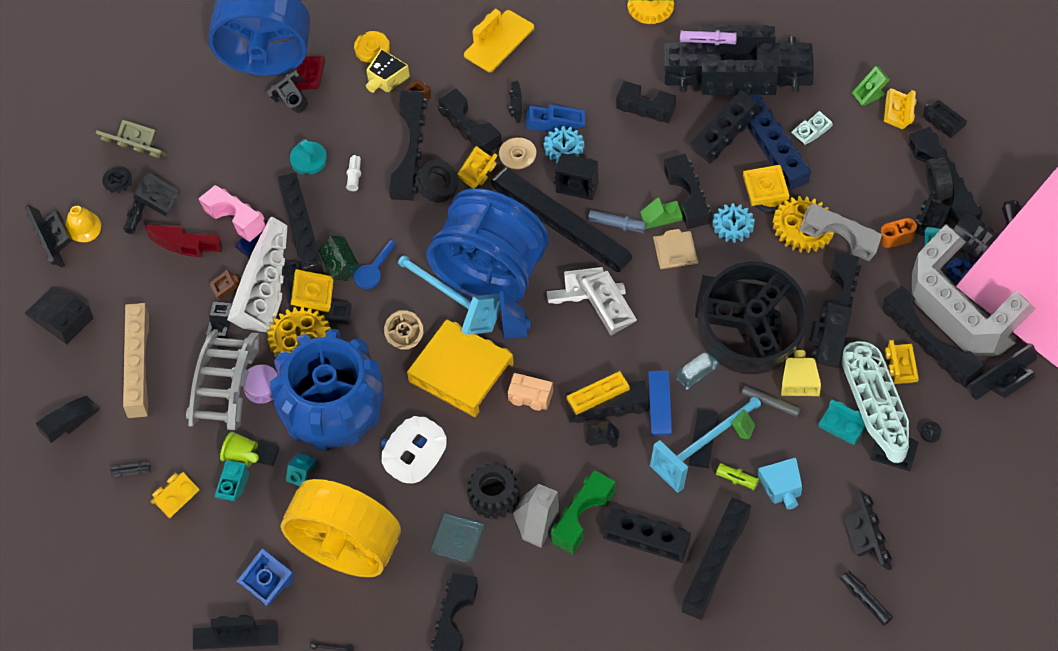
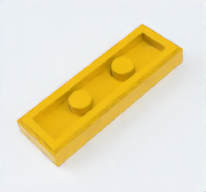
[567,371,630,415]

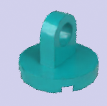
[290,139,327,175]

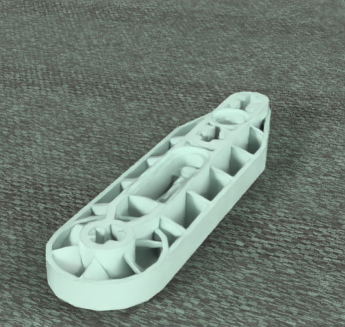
[841,341,909,463]

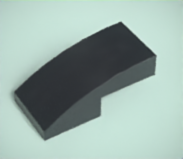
[206,302,232,339]

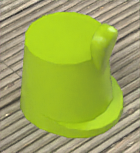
[220,432,259,467]

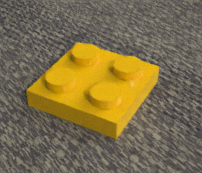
[743,165,789,206]
[291,269,334,312]

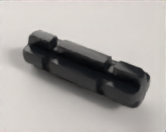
[110,461,151,477]

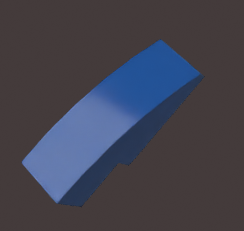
[526,104,585,131]
[648,371,672,436]

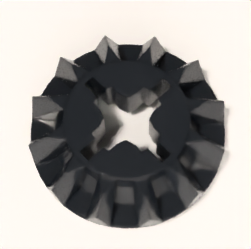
[102,167,133,194]

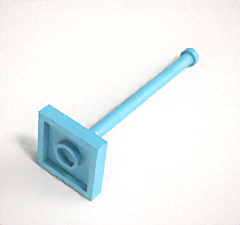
[398,255,501,335]
[650,396,761,493]

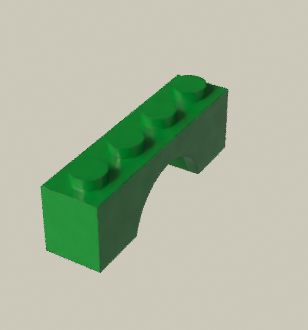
[550,470,616,554]

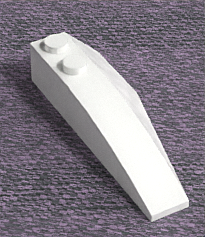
[227,217,287,332]

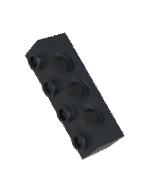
[690,90,761,164]
[603,508,691,563]

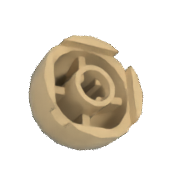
[384,310,424,349]

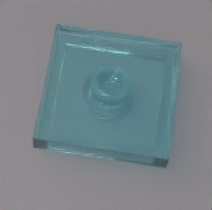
[431,514,484,563]

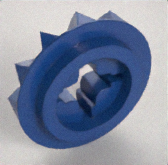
[946,257,975,284]

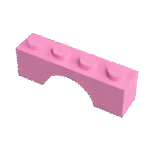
[199,185,266,242]

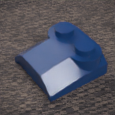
[237,548,295,607]

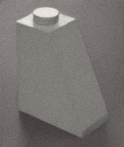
[513,484,559,547]

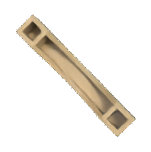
[123,303,149,418]

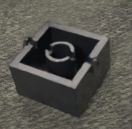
[553,153,599,200]

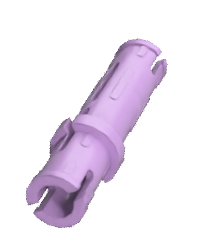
[680,30,737,45]

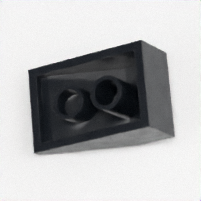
[25,287,94,345]

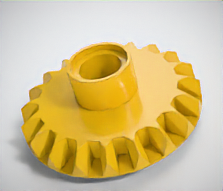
[628,0,674,24]

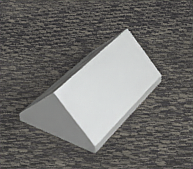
[581,271,637,336]

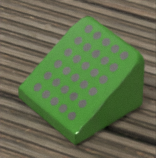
[731,410,755,439]

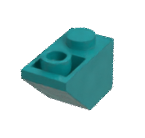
[215,460,249,501]

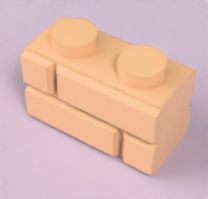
[508,373,553,411]

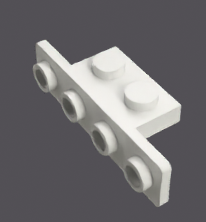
[547,267,626,304]

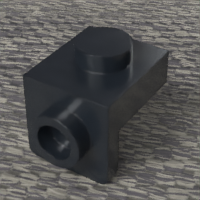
[586,421,619,448]

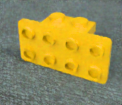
[464,9,534,72]

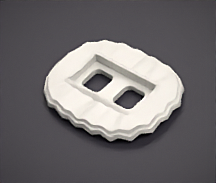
[381,416,446,483]

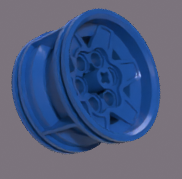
[426,189,549,303]

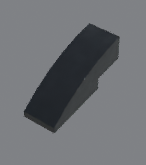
[35,396,100,443]

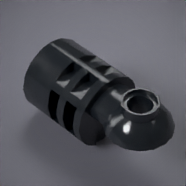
[953,213,1000,262]

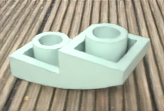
[791,111,833,145]

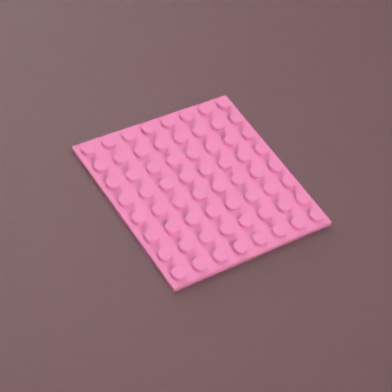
[956,167,1058,368]

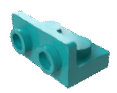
[818,400,866,445]

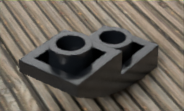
[508,81,522,123]

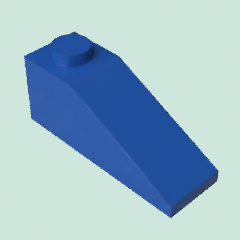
[500,291,531,339]

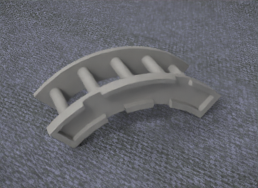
[186,330,259,430]

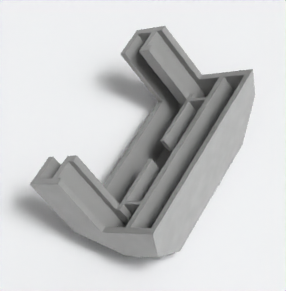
[912,225,1035,356]

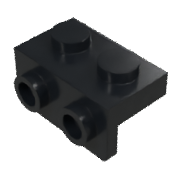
[923,99,967,138]
[133,173,180,216]
[915,194,951,236]

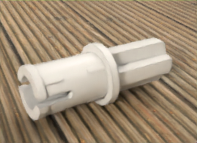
[346,155,361,191]

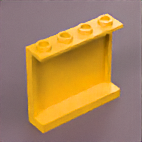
[407,319,514,417]

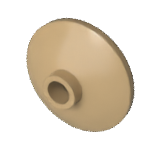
[499,138,536,169]

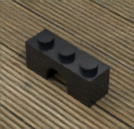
[616,81,676,123]

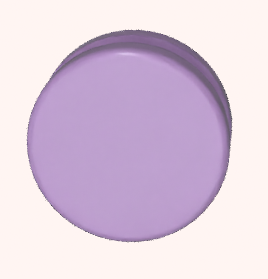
[243,365,277,404]

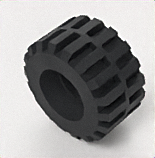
[467,462,519,519]

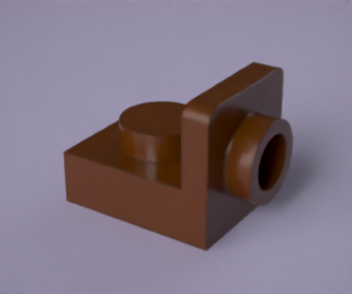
[210,270,241,300]

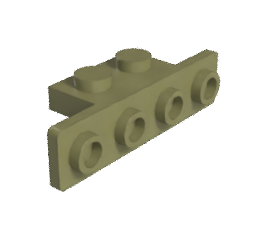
[95,120,168,158]

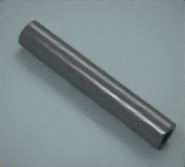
[742,385,801,417]

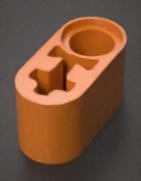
[880,218,917,248]

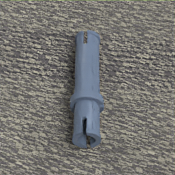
[588,209,647,234]

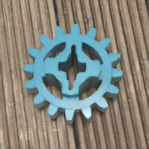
[544,126,584,164]
[713,203,755,243]

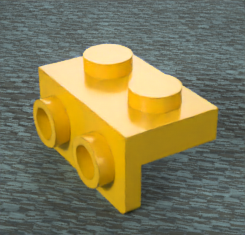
[884,88,916,129]
[457,146,498,189]
[885,340,919,384]
[150,472,200,518]

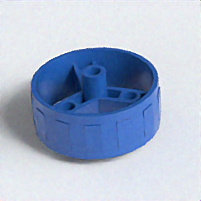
[209,0,310,76]

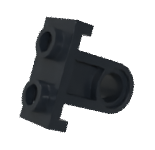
[267,70,308,113]

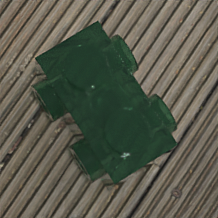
[318,235,360,281]

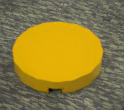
[354,31,390,63]

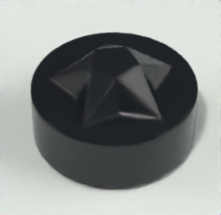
[920,421,942,443]

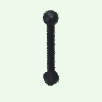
[310,641,354,651]

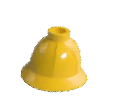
[65,206,101,243]

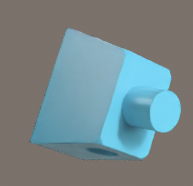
[758,458,802,509]

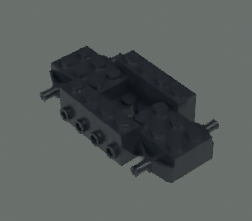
[664,25,814,95]

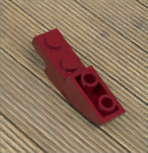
[146,224,223,258]

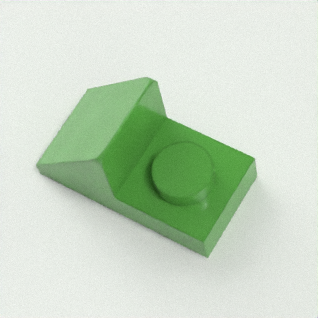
[852,66,890,106]
[640,198,683,229]

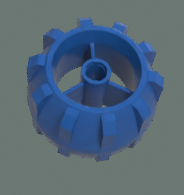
[270,329,385,450]

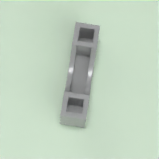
[799,203,882,261]

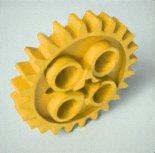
[772,196,834,253]
[267,307,330,357]

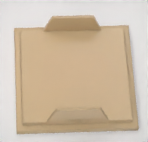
[653,229,698,269]

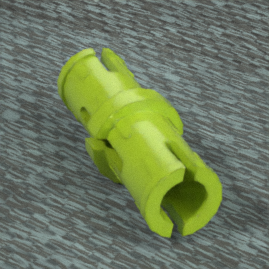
[716,463,759,491]

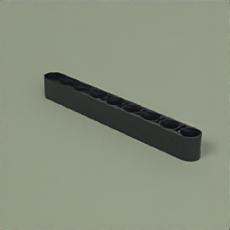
[490,168,632,272]

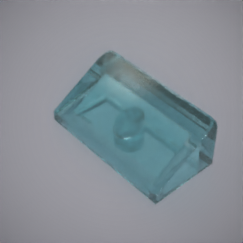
[674,353,717,389]

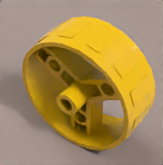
[281,479,401,577]

